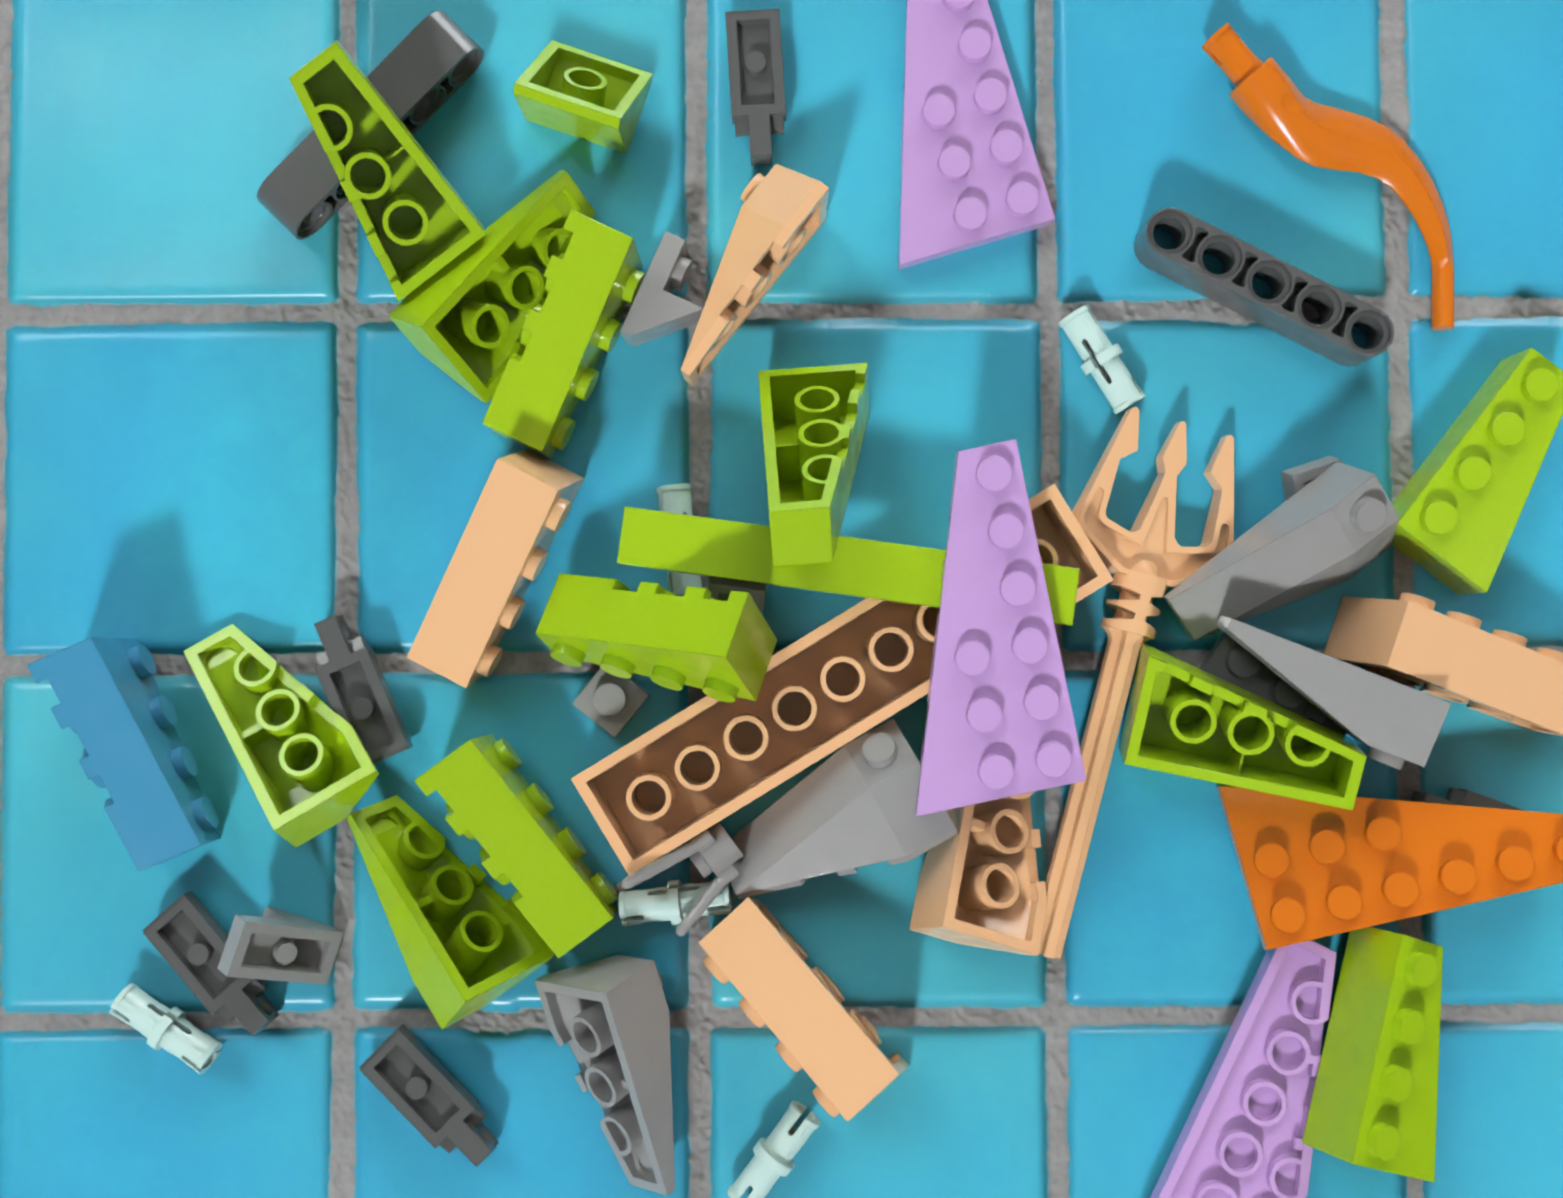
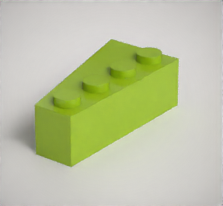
[289,40,486,302]
[482,209,646,459]
[1392,348,1563,595]
[758,362,869,567]
[535,573,777,703]
[1118,642,1367,810]
[414,734,619,959]
[1302,927,1443,1183]

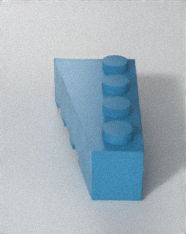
[27,637,220,871]

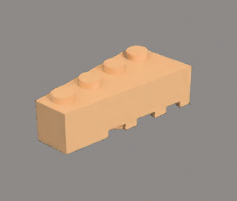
[406,449,585,688]
[1323,592,1563,736]
[698,897,909,1122]

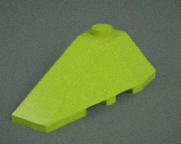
[388,170,595,404]
[183,624,379,848]
[347,795,554,1030]

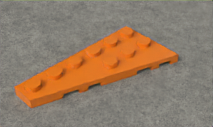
[1217,786,1563,950]

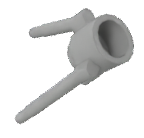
[615,822,744,937]

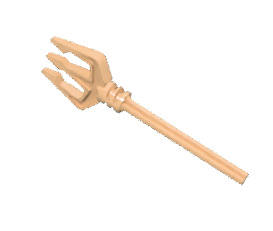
[1039,407,1234,959]

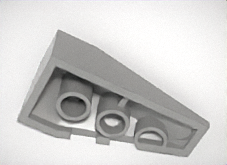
[1163,462,1400,640]
[1216,615,1452,770]
[730,719,958,899]
[534,955,675,1196]

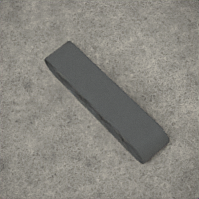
[257,11,484,240]
[1134,207,1394,367]

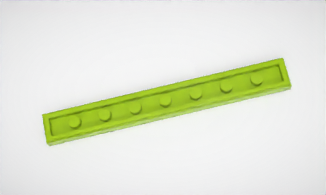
[617,506,1080,626]

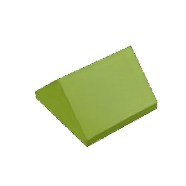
[513,40,653,154]

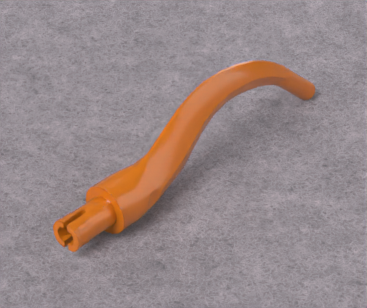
[1201,22,1454,331]

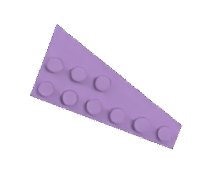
[898,0,1055,270]
[915,439,1087,817]
[1150,940,1337,1198]

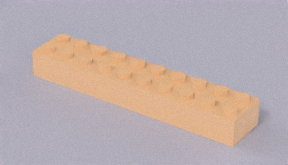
[571,484,1114,876]

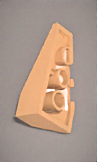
[681,164,829,386]
[909,792,1047,956]

